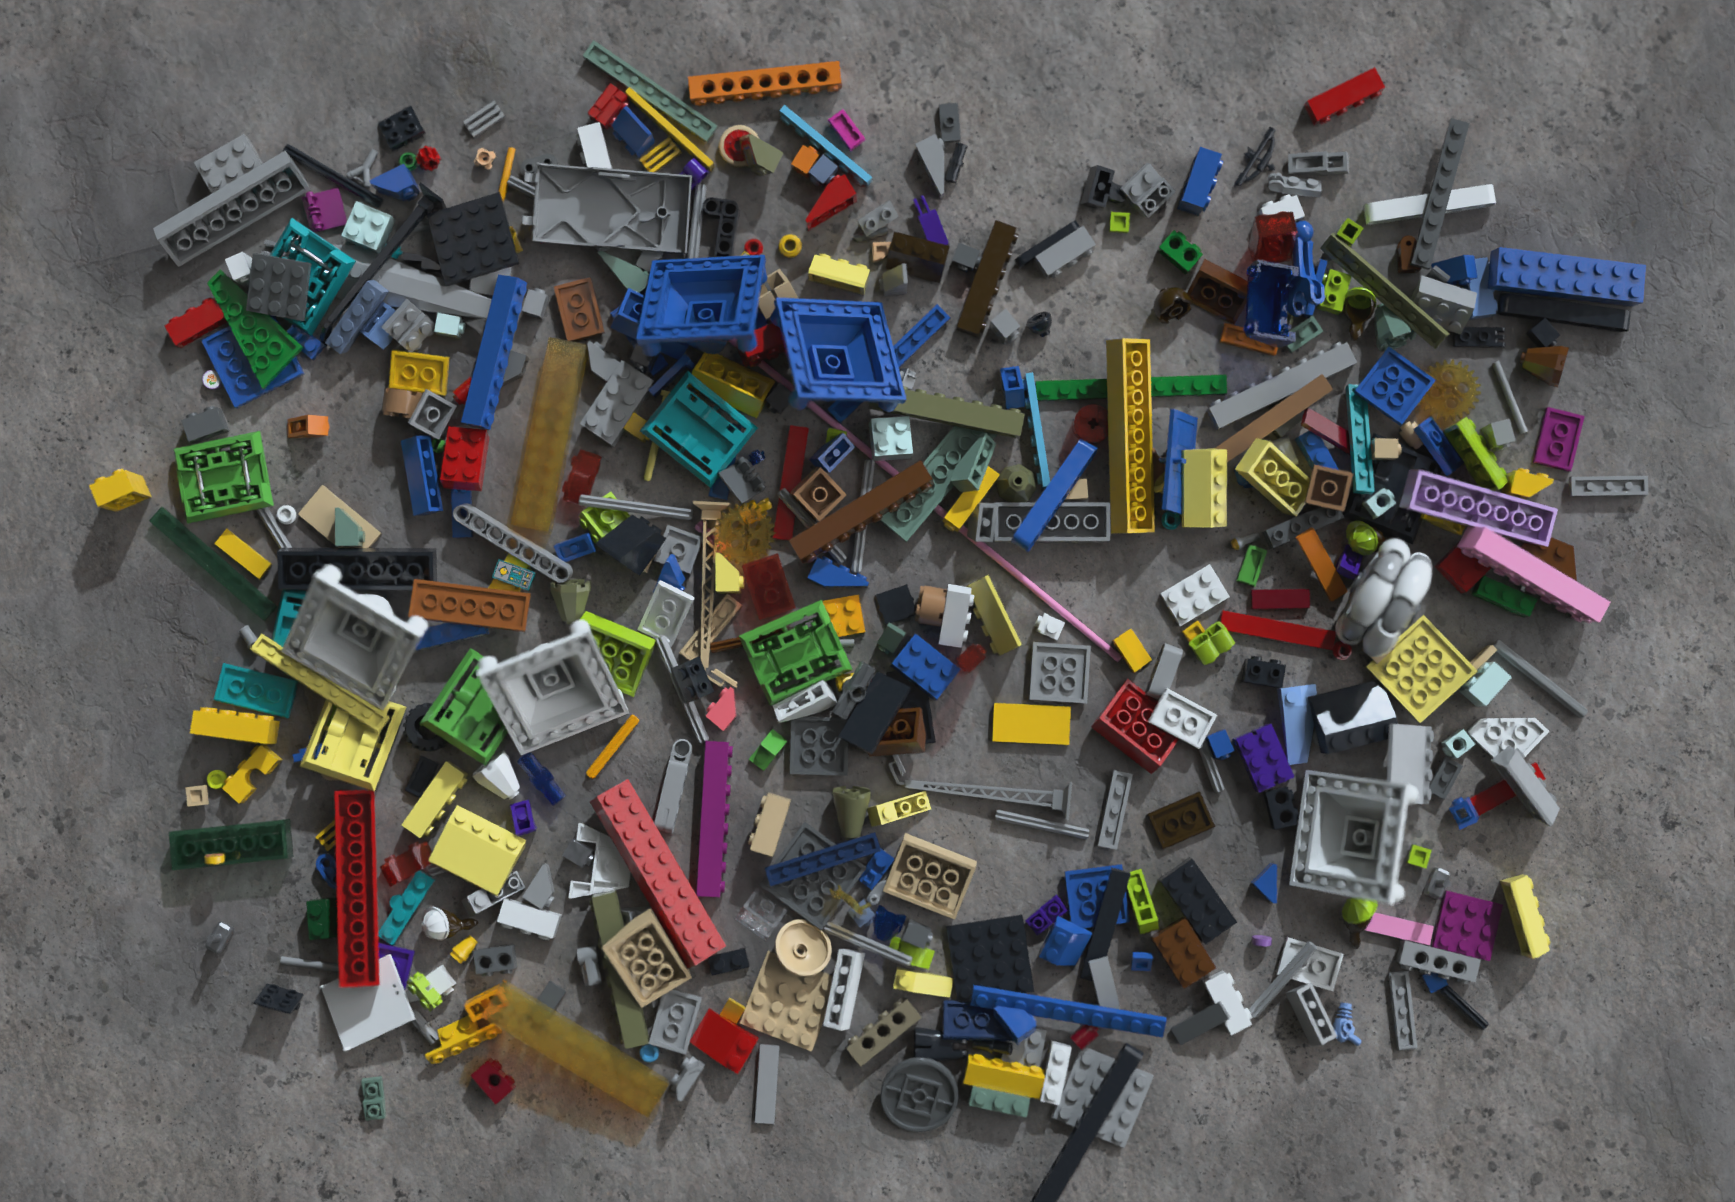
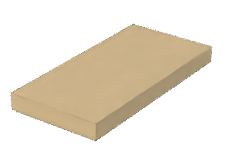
[298,485,382,548]

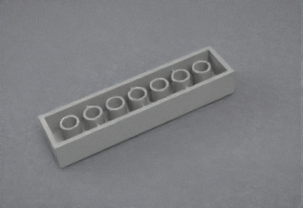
[153,150,310,267]

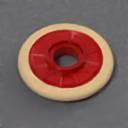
[719,125,759,167]

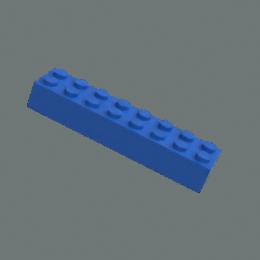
[1488,247,1646,307]

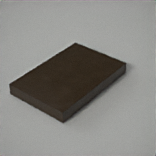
[1147,791,1215,850]

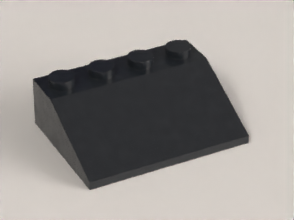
[1308,680,1398,754]

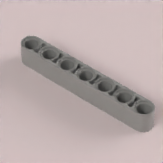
[453,503,573,583]

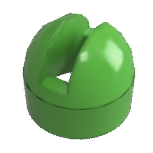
[431,438,446,454]

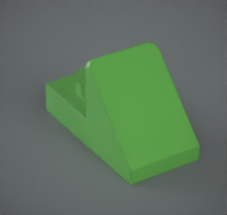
[749,729,787,771]

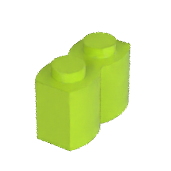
[1189,621,1235,665]

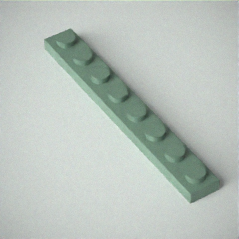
[583,40,718,143]

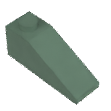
[598,251,650,294]
[950,432,996,492]

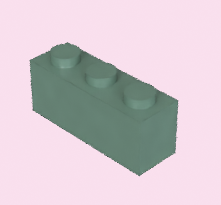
[968,1085,1030,1117]

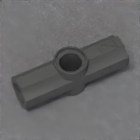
[832,661,876,719]

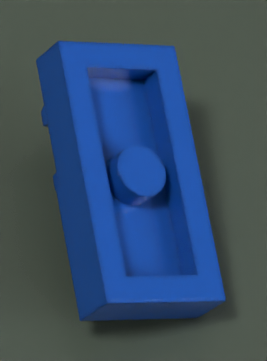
[287,324,326,360]
[554,533,596,562]
[858,849,895,890]

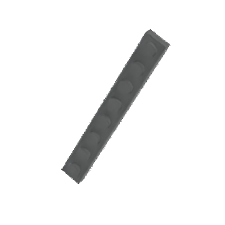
[1410,118,1470,270]

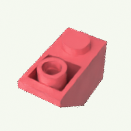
[706,687,737,731]

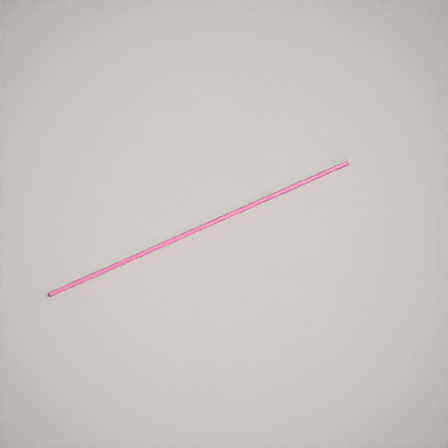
[729,339,1122,662]

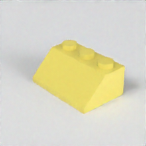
[808,254,870,295]

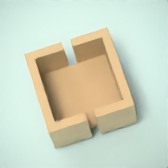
[758,269,798,319]

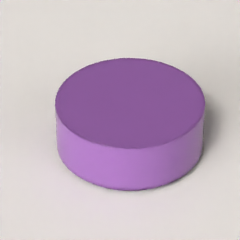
[1252,935,1272,947]

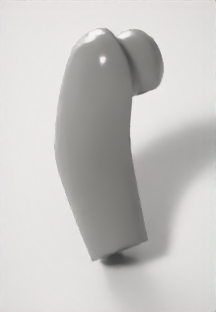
[867,880,887,905]

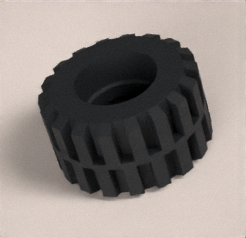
[403,703,451,751]

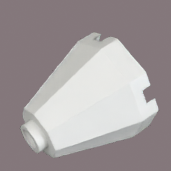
[473,750,520,799]

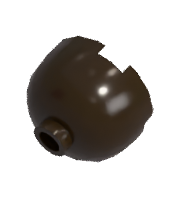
[1154,287,1193,324]

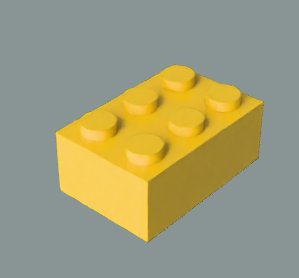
[89,469,152,512]

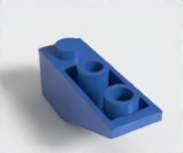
[807,556,869,587]

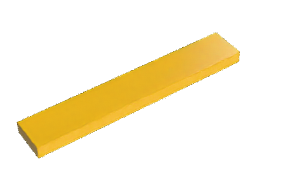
[625,87,715,172]

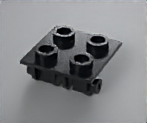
[378,106,426,151]
[253,983,304,1015]

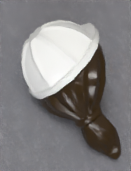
[422,907,479,941]

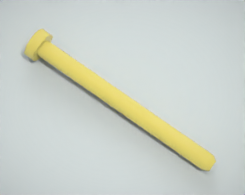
[644,390,670,481]

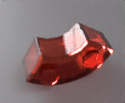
[562,449,602,507]
[380,841,432,887]

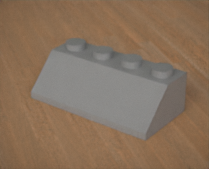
[1491,746,1560,827]

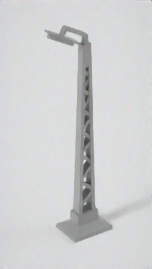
[889,755,1072,820]

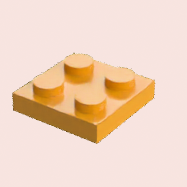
[823,594,865,637]

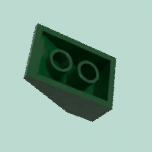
[306,897,338,940]

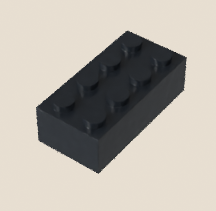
[1158,857,1237,944]

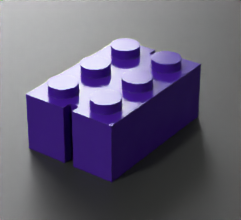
[1233,724,1295,792]

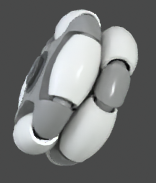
[1336,539,1432,657]

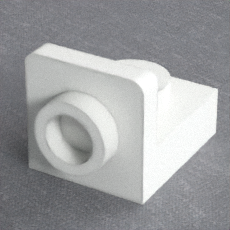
[1034,613,1065,640]

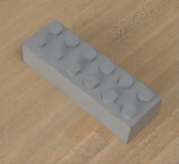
[993,502,1110,543]

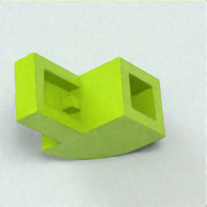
[1335,218,1364,246]
[889,936,935,969]

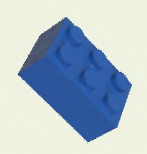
[1177,147,1223,216]
[890,633,961,701]

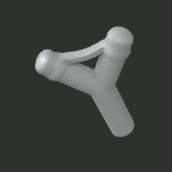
[347,149,378,188]

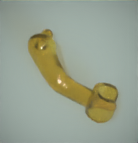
[829,885,872,914]

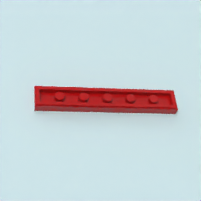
[773,425,809,541]
[1220,610,1336,651]

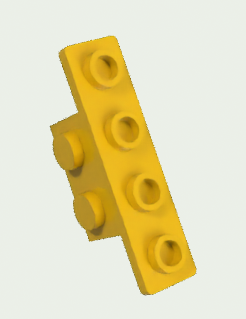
[425,1015,502,1064]

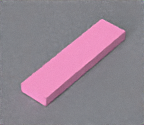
[1365,912,1434,945]

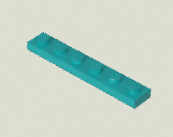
[1345,384,1375,495]

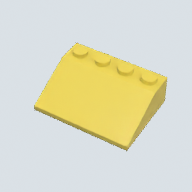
[428,805,526,896]

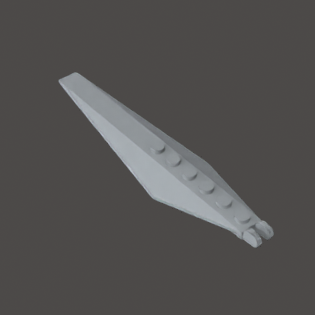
[261,239,492,319]

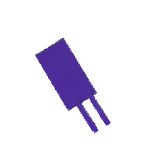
[913,195,949,246]

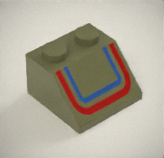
[739,134,783,177]

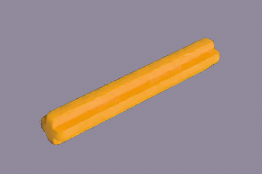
[586,715,639,779]

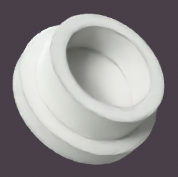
[277,505,296,525]

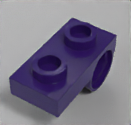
[680,158,710,191]

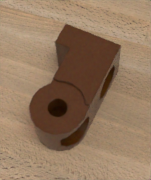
[1397,235,1421,274]

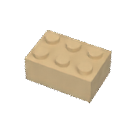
[748,793,792,857]

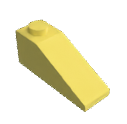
[893,967,954,997]

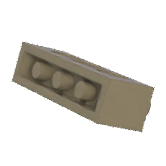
[846,997,921,1067]

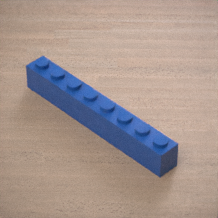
[461,274,527,430]

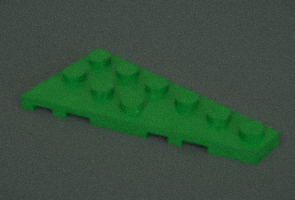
[207,269,304,389]

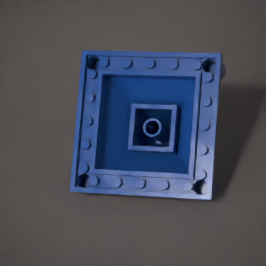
[636,255,768,356]
[770,298,907,412]

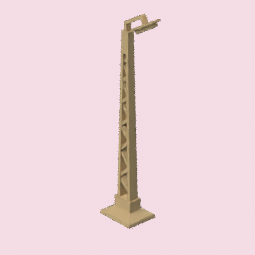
[693,501,738,688]

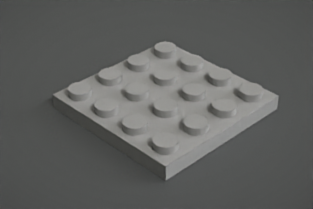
[1052,1047,1154,1148]

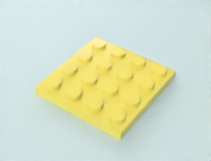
[1366,615,1478,724]

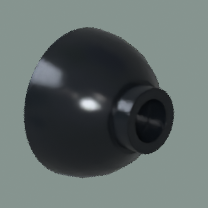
[1026,312,1052,337]

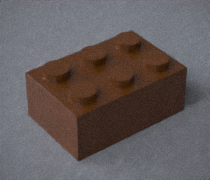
[1150,916,1216,989]

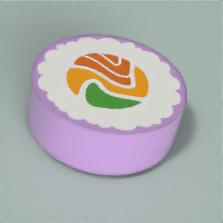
[203,370,223,390]

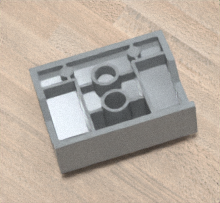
[1387,724,1434,804]

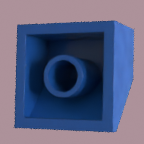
[611,106,655,158]
[369,164,421,201]
[1039,916,1092,966]

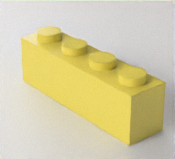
[402,761,468,838]

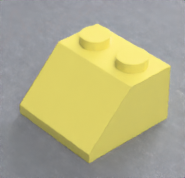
[715,553,745,594]

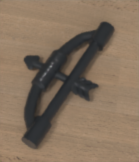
[1234,127,1276,186]

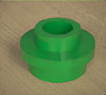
[399,152,418,171]

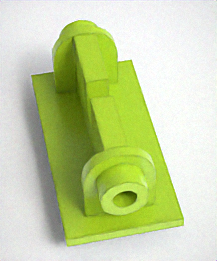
[406,972,443,1012]

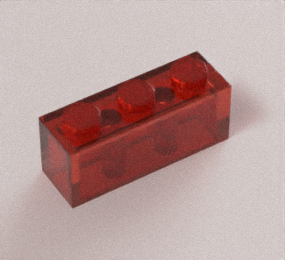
[954,643,986,674]

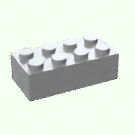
[580,360,655,447]

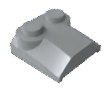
[670,1056,706,1102]

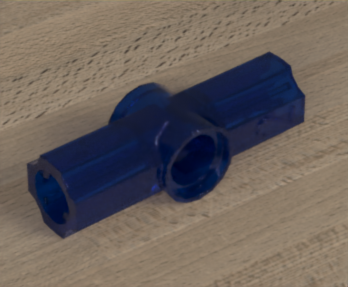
[517,752,567,806]

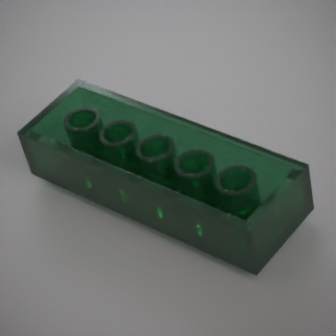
[169,819,294,870]

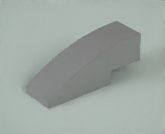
[1288,151,1349,175]
[1088,957,1121,1010]

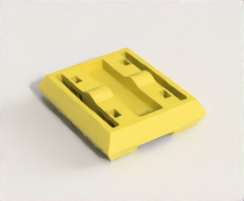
[300,699,407,792]

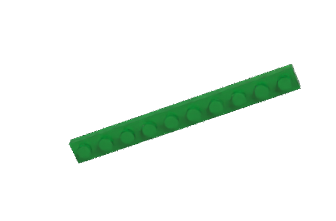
[1035,375,1227,401]

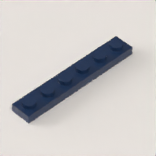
[765,832,881,886]

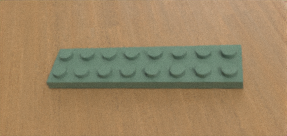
[880,426,997,542]

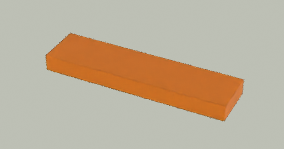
[1295,527,1348,601]

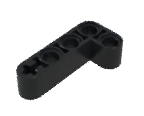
[703,197,740,257]

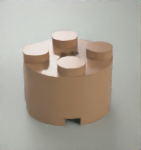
[382,388,423,418]
[915,585,947,627]

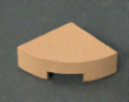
[873,242,891,263]

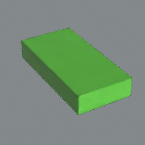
[1236,544,1267,587]

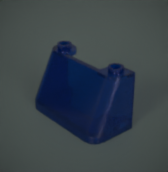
[1243,260,1299,348]

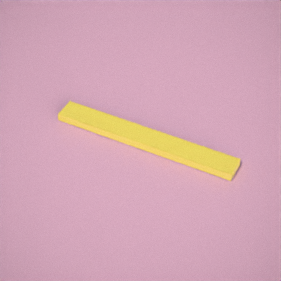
[250,634,390,734]

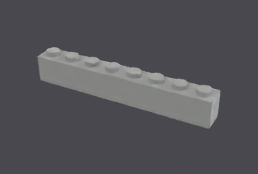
[1207,342,1357,431]

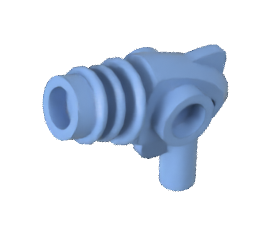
[1333,1003,1361,1046]

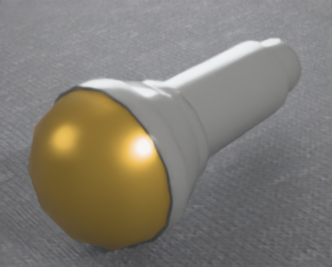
[1231,533,1260,550]

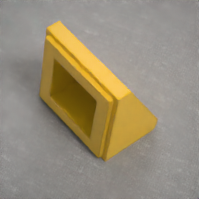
[720,997,746,1024]

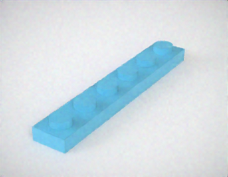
[779,105,872,187]
[1022,372,1050,489]

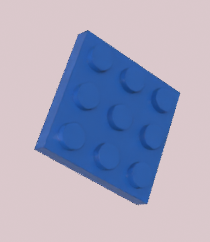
[1354,347,1436,426]
[1064,864,1130,928]

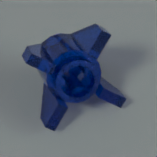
[873,905,907,941]

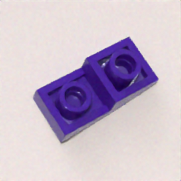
[1025,894,1068,936]

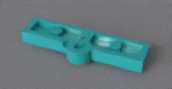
[378,869,436,946]

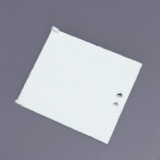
[319,954,415,1052]

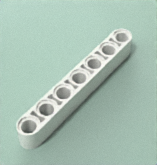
[1363,184,1496,225]

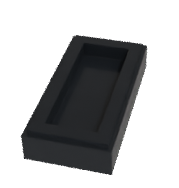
[405,755,440,798]

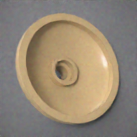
[775,919,832,976]

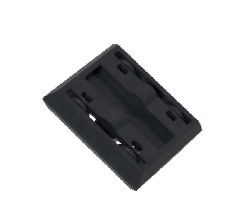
[1342,433,1442,544]

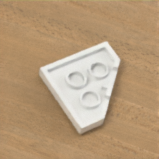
[1466,718,1550,759]

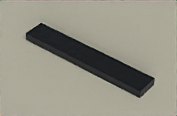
[1080,868,1131,981]

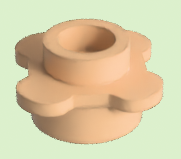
[474,148,496,170]

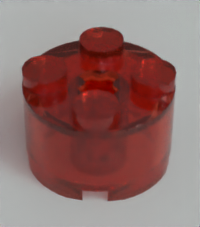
[1072,404,1109,445]

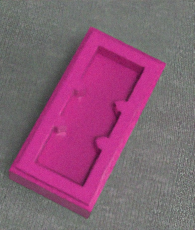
[828,109,866,151]

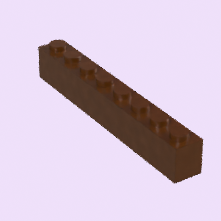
[789,460,934,564]

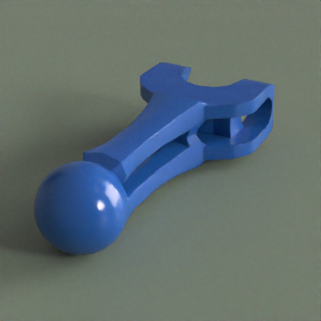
[1286,220,1325,317]

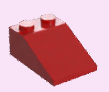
[805,174,857,231]
[690,1008,759,1074]

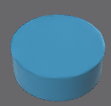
[640,1043,659,1063]

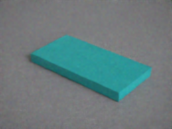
[214,663,299,718]

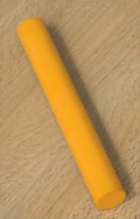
[498,147,516,204]

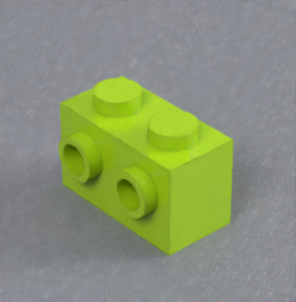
[1316,269,1352,315]

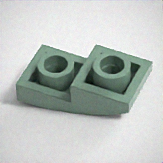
[361,1076,386,1121]

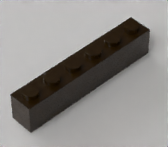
[956,220,1019,338]

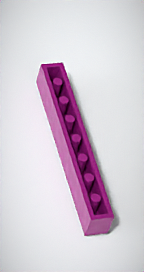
[697,741,733,897]

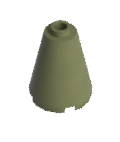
[833,786,871,841]

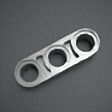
[1145,643,1183,700]

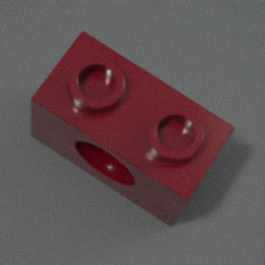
[470,1058,516,1105]

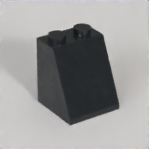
[595,514,667,576]

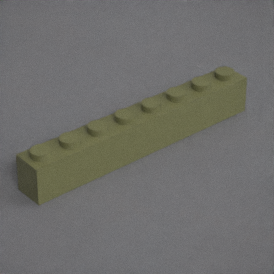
[868,386,1025,439]
[589,890,650,1049]

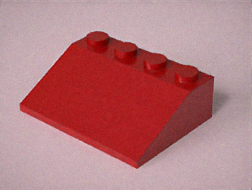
[1091,678,1179,775]

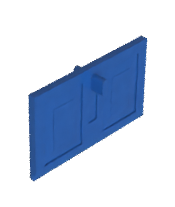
[1159,409,1198,515]

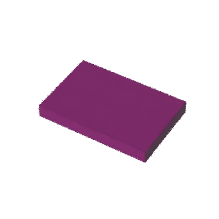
[1532,407,1585,472]

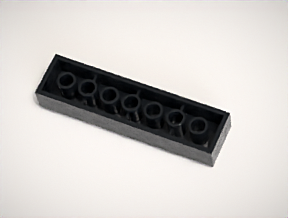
[277,548,437,590]

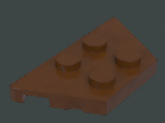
[1519,537,1577,582]

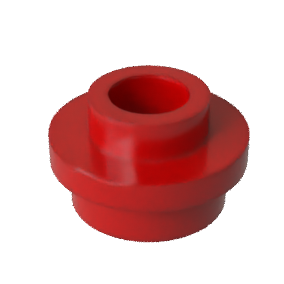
[744,239,763,255]
[1333,641,1352,660]

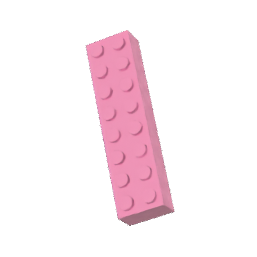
[1457,526,1610,624]

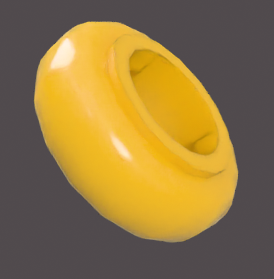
[778,234,802,258]

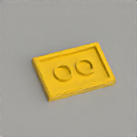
[389,350,450,396]

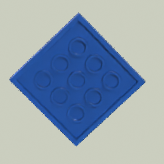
[201,315,305,408]

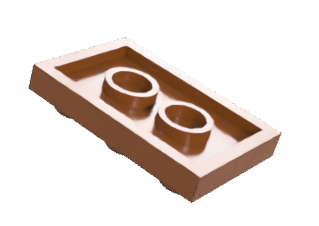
[554,277,605,343]

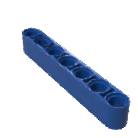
[1011,439,1098,552]

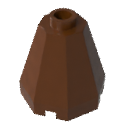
[1520,346,1569,388]

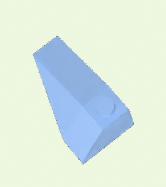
[1277,684,1317,765]

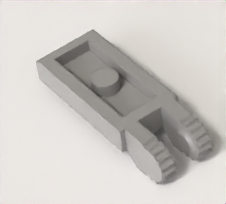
[1268,173,1322,198]

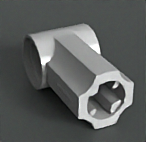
[577,945,602,986]

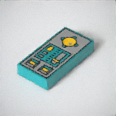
[492,559,536,591]

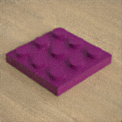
[1432,890,1503,961]

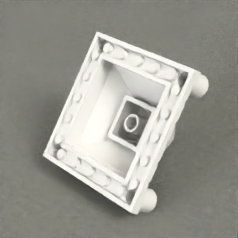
[281,566,428,710]
[477,620,629,755]
[1289,770,1418,904]

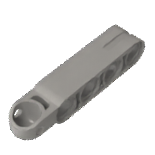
[654,739,692,834]

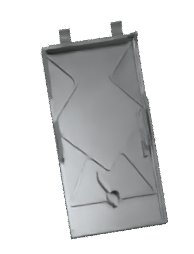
[522,162,692,254]

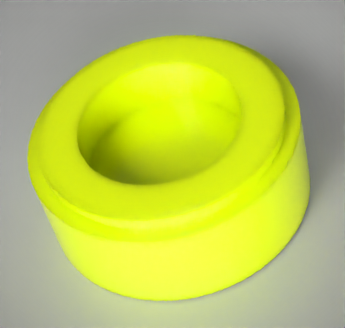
[207,770,227,789]

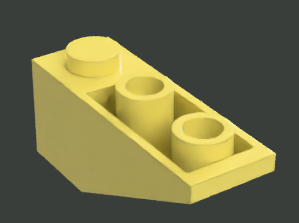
[867,791,931,827]

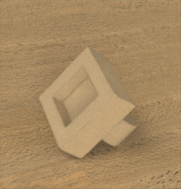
[186,785,209,807]

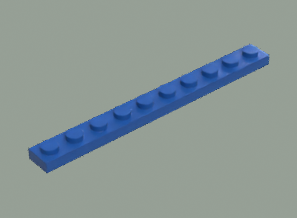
[971,985,1167,1038]

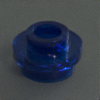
[748,449,766,466]

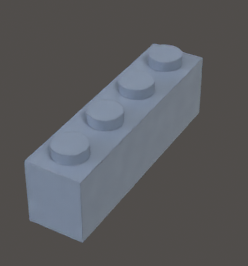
[325,280,389,354]

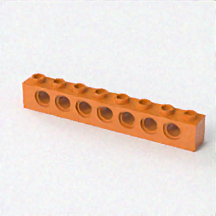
[688,61,842,106]

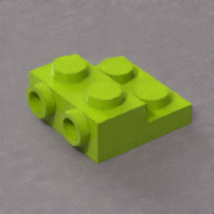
[578,492,630,544]

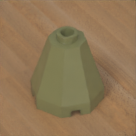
[996,464,1037,502]
[551,579,591,625]

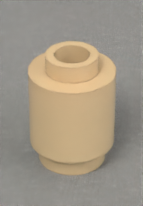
[1399,421,1423,449]

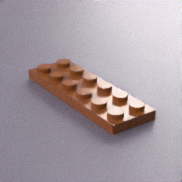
[408,579,531,632]

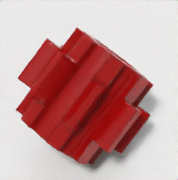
[415,146,441,171]

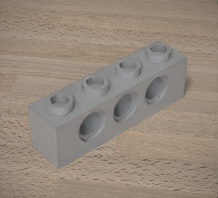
[1395,939,1481,984]

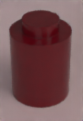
[1069,1024,1100,1051]

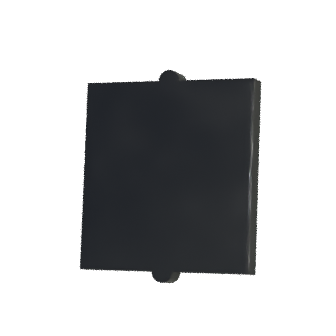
[876,584,916,625]

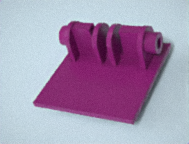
[302,187,347,233]

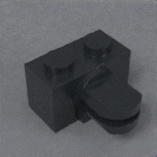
[1081,165,1127,210]

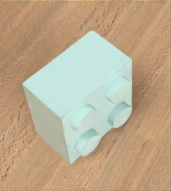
[341,201,396,254]
[869,416,913,461]
[1459,662,1512,706]

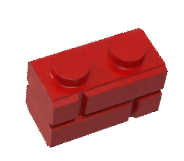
[587,83,630,130]

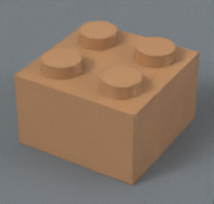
[1304,465,1353,511]
[790,467,846,522]

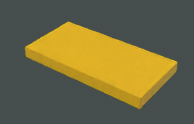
[992,703,1071,745]

